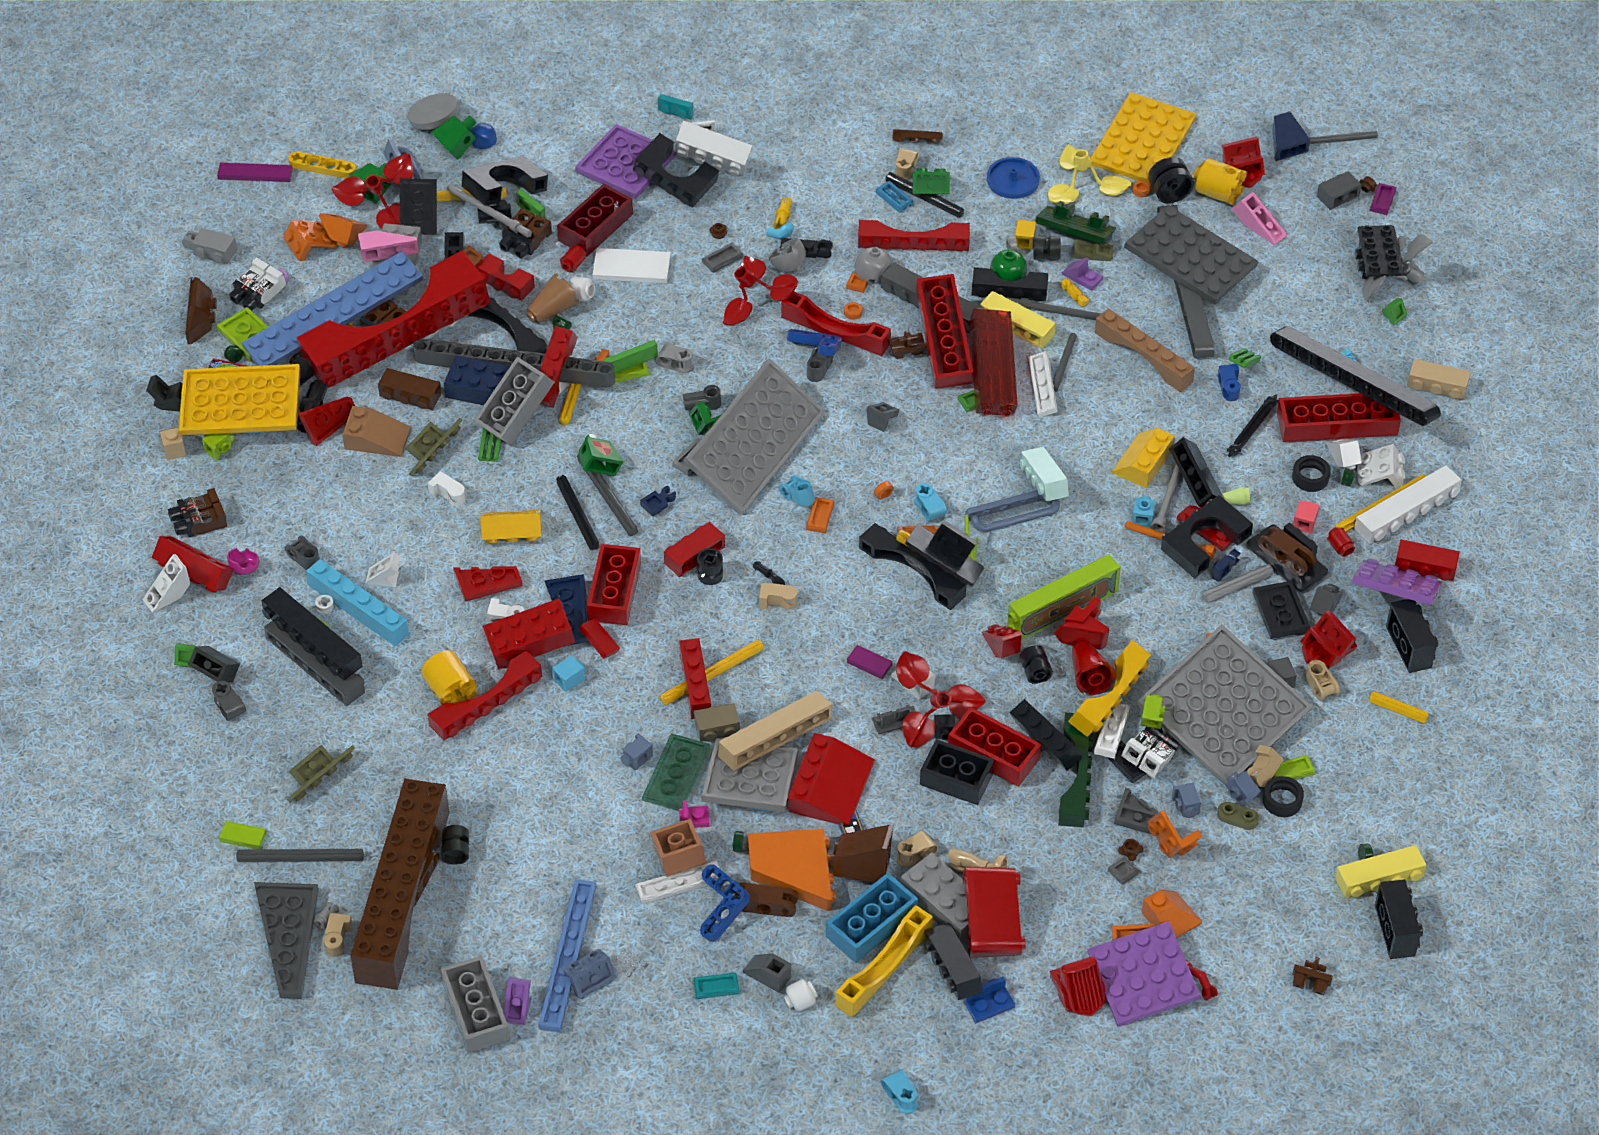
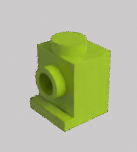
[202,433,234,461]
[1140,694,1165,729]

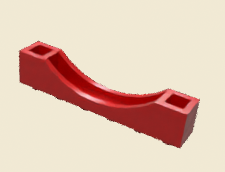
[858,220,970,252]
[781,292,891,356]
[427,650,542,741]

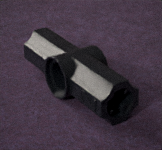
[297,379,328,433]

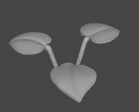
[1363,234,1433,302]

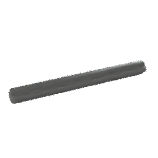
[577,453,638,536]
[236,848,364,862]

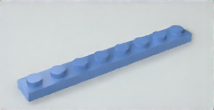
[538,879,596,1032]

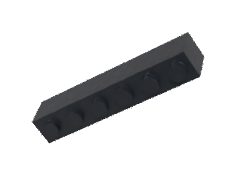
[261,587,363,680]

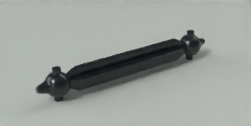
[1227,394,1279,457]

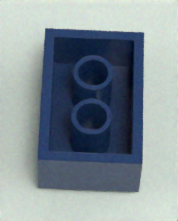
[444,356,510,405]

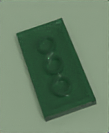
[642,733,710,811]

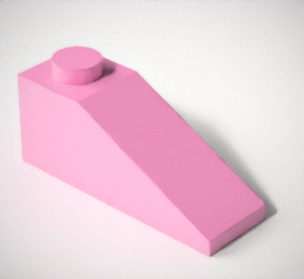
[1232,192,1287,245]
[358,230,419,262]

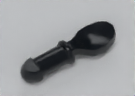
[753,561,785,585]

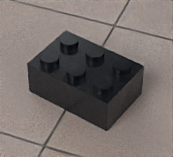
[1386,599,1438,673]
[920,739,995,805]
[1375,879,1423,959]

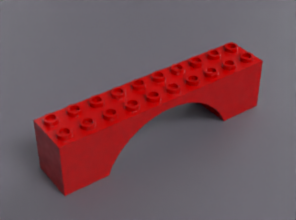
[296,250,491,388]

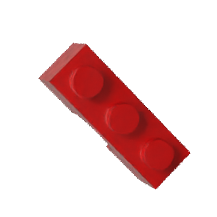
[475,253,535,301]

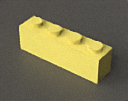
[980,291,1056,349]
[1335,845,1427,898]

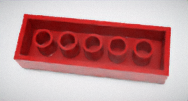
[916,274,973,389]
[1277,393,1401,442]

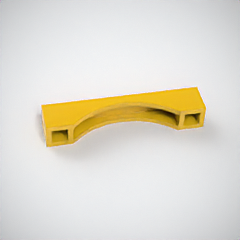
[1068,640,1151,737]
[835,905,933,1018]

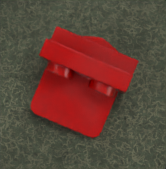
[1222,136,1265,188]
[1054,596,1110,650]
[1300,610,1357,669]
[1050,956,1107,1016]

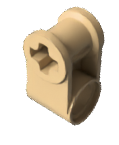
[895,148,918,180]
[1305,660,1340,701]
[897,831,938,868]

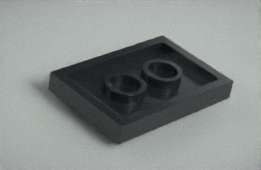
[399,178,437,235]
[1252,581,1310,639]

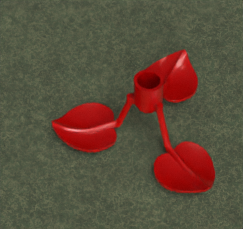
[331,153,414,229]
[722,256,798,325]
[896,651,986,748]

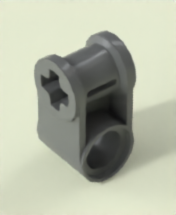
[807,347,834,382]
[285,535,320,570]
[212,681,246,721]

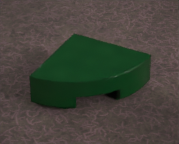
[553,315,572,330]

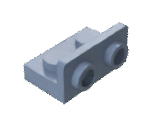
[563,949,617,999]

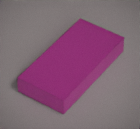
[1370,183,1397,215]
[847,645,893,679]

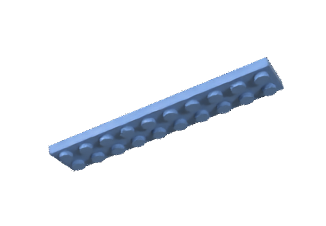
[242,251,423,366]

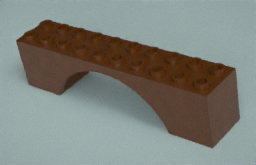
[350,778,450,990]

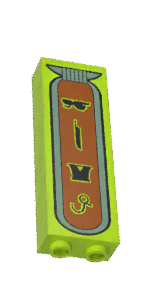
[1006,554,1121,640]

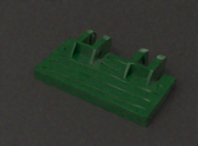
[1035,201,1116,245]

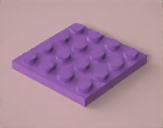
[575,124,676,199]
[1352,559,1442,605]
[1087,921,1201,1027]

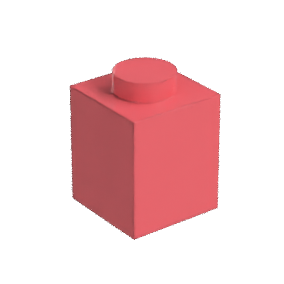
[1293,500,1319,534]

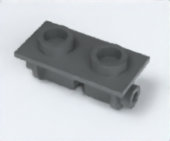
[872,705,915,734]

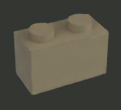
[694,703,740,742]

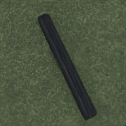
[885,172,964,218]
[556,475,599,550]

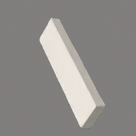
[1028,351,1058,417]
[1094,703,1131,759]
[635,861,719,904]

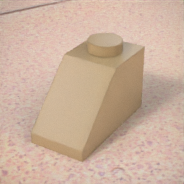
[159,426,186,461]

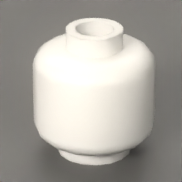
[569,276,595,302]
[784,979,818,1012]

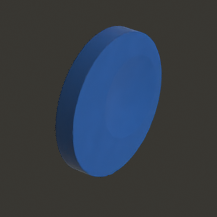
[987,157,1040,199]

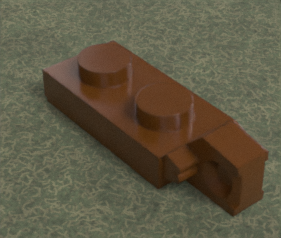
[892,129,943,143]

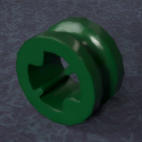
[224,344,243,363]
[1341,468,1355,487]

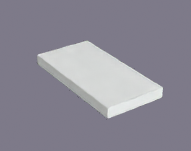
[593,248,671,283]

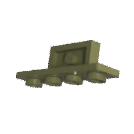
[406,418,462,476]
[287,745,355,803]

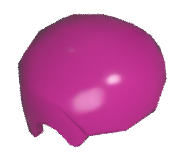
[227,548,260,575]

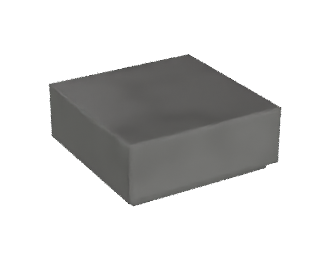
[1108,857,1138,885]

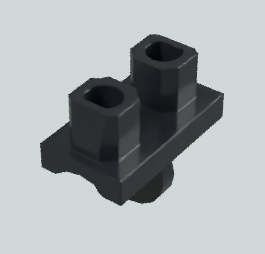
[477,199,512,228]

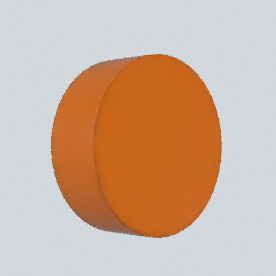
[1132,181,1151,198]
[844,302,863,320]
[874,481,894,499]

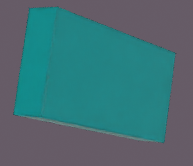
[693,972,739,1000]

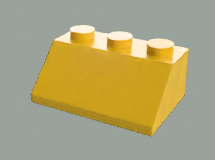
[1112,428,1175,488]
[480,509,542,543]

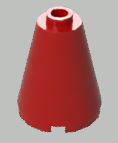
[1072,641,1116,696]

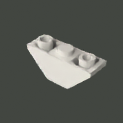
[142,554,190,613]

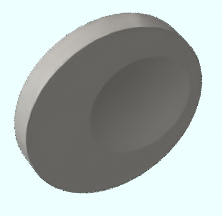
[408,93,460,130]

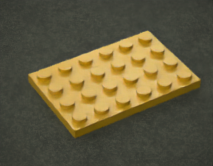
[1089,92,1197,184]
[178,364,300,435]

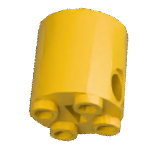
[1193,158,1247,206]
[421,650,477,705]

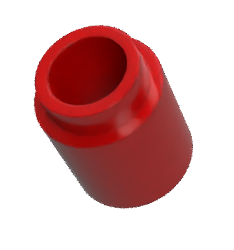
[560,245,586,272]
[1327,527,1355,557]

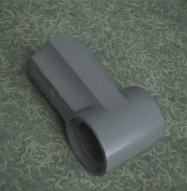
[683,385,722,410]

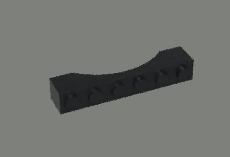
[468,297,547,354]
[859,523,967,610]

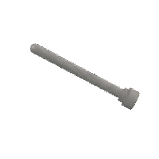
[1150,464,1181,533]

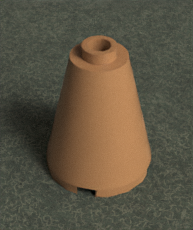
[526,274,579,324]

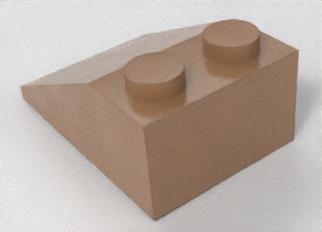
[343,406,411,457]

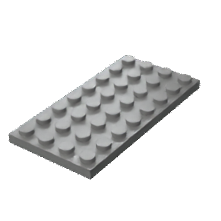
[683,358,825,514]

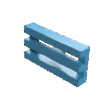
[876,181,913,213]

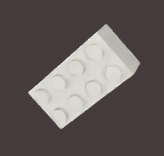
[674,121,752,176]

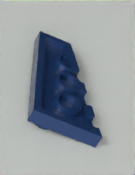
[544,574,588,646]

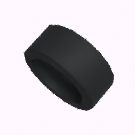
[1292,455,1331,492]
[1263,776,1304,818]

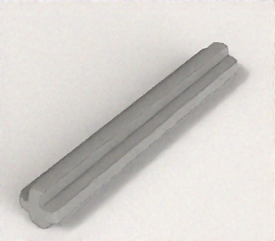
[1202,564,1274,602]

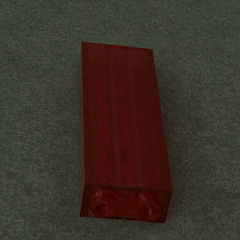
[970,308,1018,417]

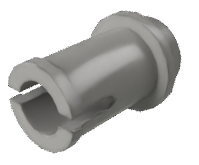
[313,902,339,930]

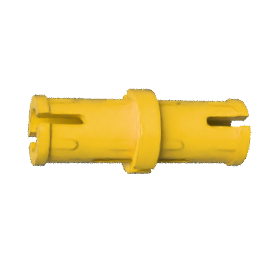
[773,197,793,229]

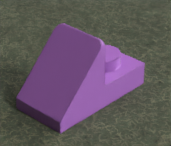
[1061,257,1103,291]
[504,977,532,1025]

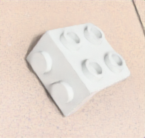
[1357,444,1405,489]

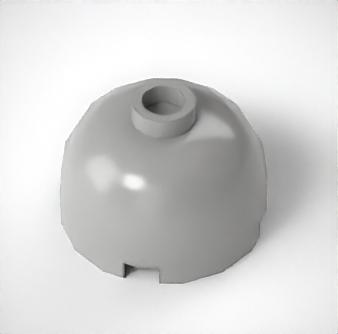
[768,238,806,273]
[855,247,892,283]

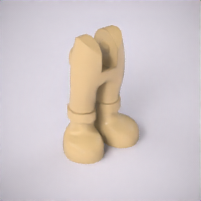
[948,848,1010,873]

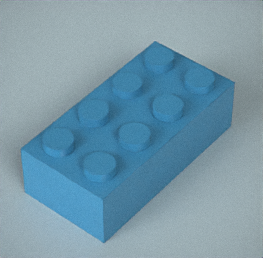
[826,873,918,963]

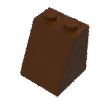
[830,824,894,883]

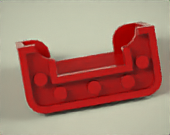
[962,867,1026,958]

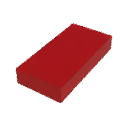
[579,618,620,659]

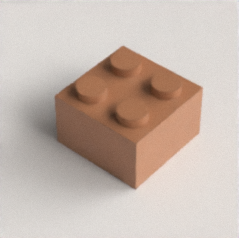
[650,819,707,877]

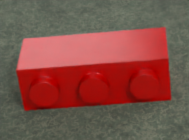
[664,521,725,577]
[1395,539,1460,581]

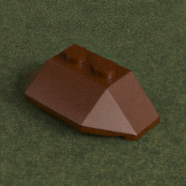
[185,277,217,344]

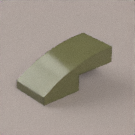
[1072,239,1113,261]

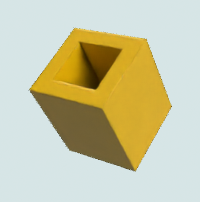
[1015,220,1036,250]

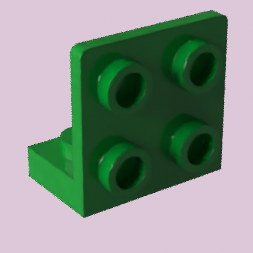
[912,168,950,194]
[689,401,721,435]

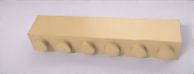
[718,690,832,771]

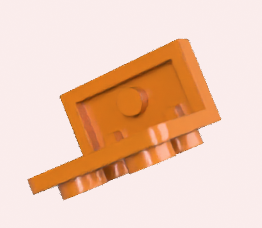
[283,220,336,261]
[1148,810,1203,858]

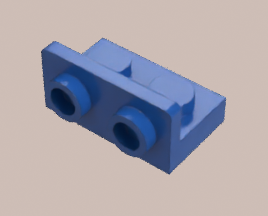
[964,977,1015,1024]

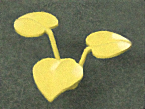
[1048,144,1132,204]

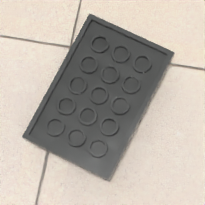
[1124,205,1258,305]

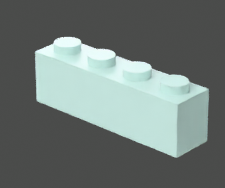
[1019,447,1069,501]

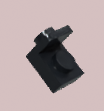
[934,714,956,740]

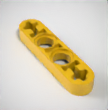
[288,152,357,178]

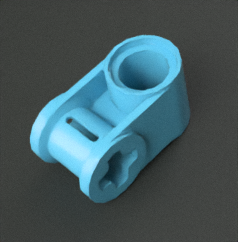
[779,475,816,506]
[915,483,947,522]
[881,1070,917,1114]

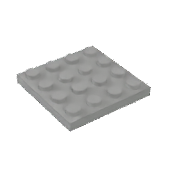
[702,738,798,812]

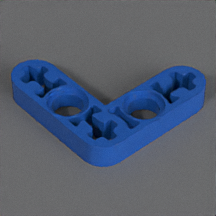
[787,329,842,356]
[700,864,750,942]

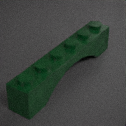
[1058,712,1093,828]

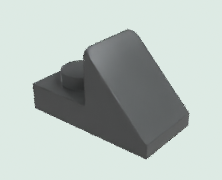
[867,402,900,432]

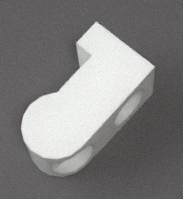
[428,471,466,506]
[487,598,525,624]

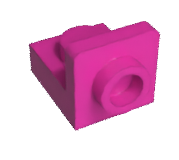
[679,800,710,828]

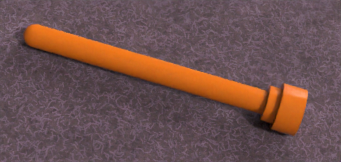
[1125,521,1216,561]

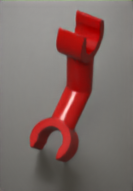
[1186,960,1218,1001]

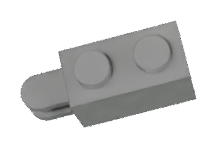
[182,228,237,264]

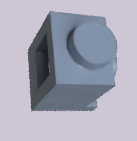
[620,733,653,770]
[1225,771,1260,805]
[1172,783,1201,818]

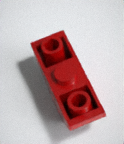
[982,624,1022,659]

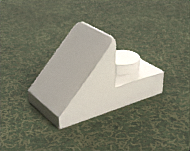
[365,552,400,587]

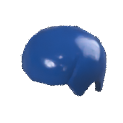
[470,123,497,149]

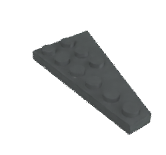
[254,882,319,999]

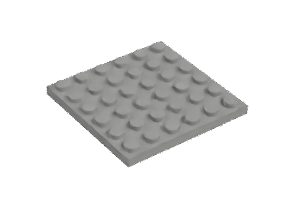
[1137,624,1313,785]

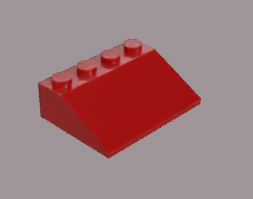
[787,733,875,825]

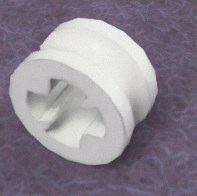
[315,595,334,614]

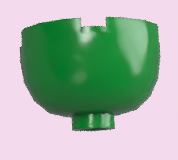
[990,250,1027,281]

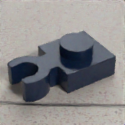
[640,486,676,517]
[1212,549,1240,582]

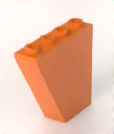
[748,828,836,911]

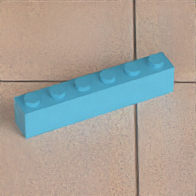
[306,559,409,646]

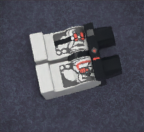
[229,257,286,311]
[1121,727,1179,778]

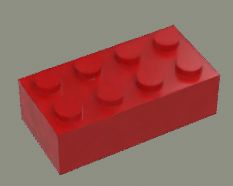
[587,544,641,625]
[483,598,575,670]
[948,707,1042,787]

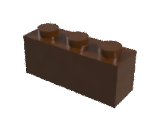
[378,368,441,410]

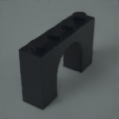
[633,133,719,208]
[461,155,548,206]
[1161,495,1253,579]

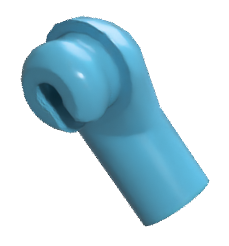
[766,222,794,240]

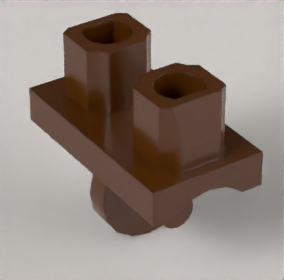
[889,330,927,359]
[1293,957,1333,996]

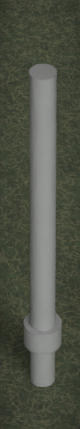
[447,184,532,237]

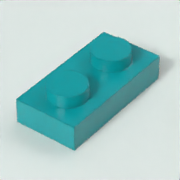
[658,93,694,120]

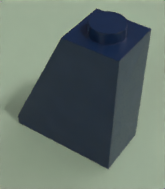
[1272,111,1310,161]

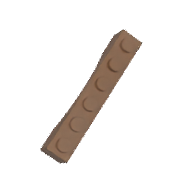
[1095,308,1195,392]

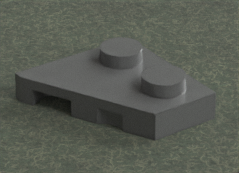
[1114,788,1159,834]

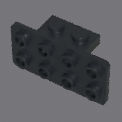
[1355,225,1404,279]
[905,520,984,586]
[1246,522,1328,592]

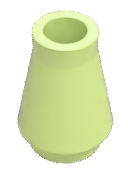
[1222,486,1251,506]

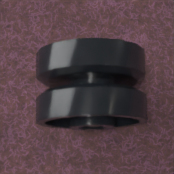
[1148,157,1194,204]

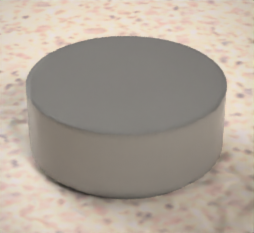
[1006,236,1017,251]

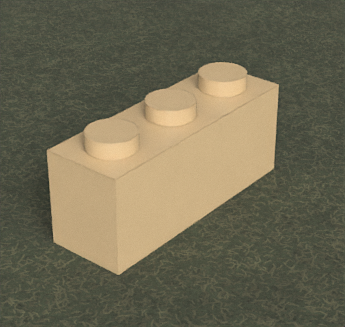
[1407,359,1471,400]

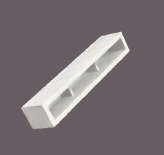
[1354,465,1462,544]

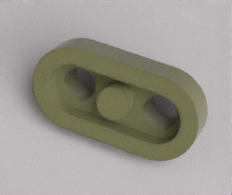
[1217,802,1259,830]

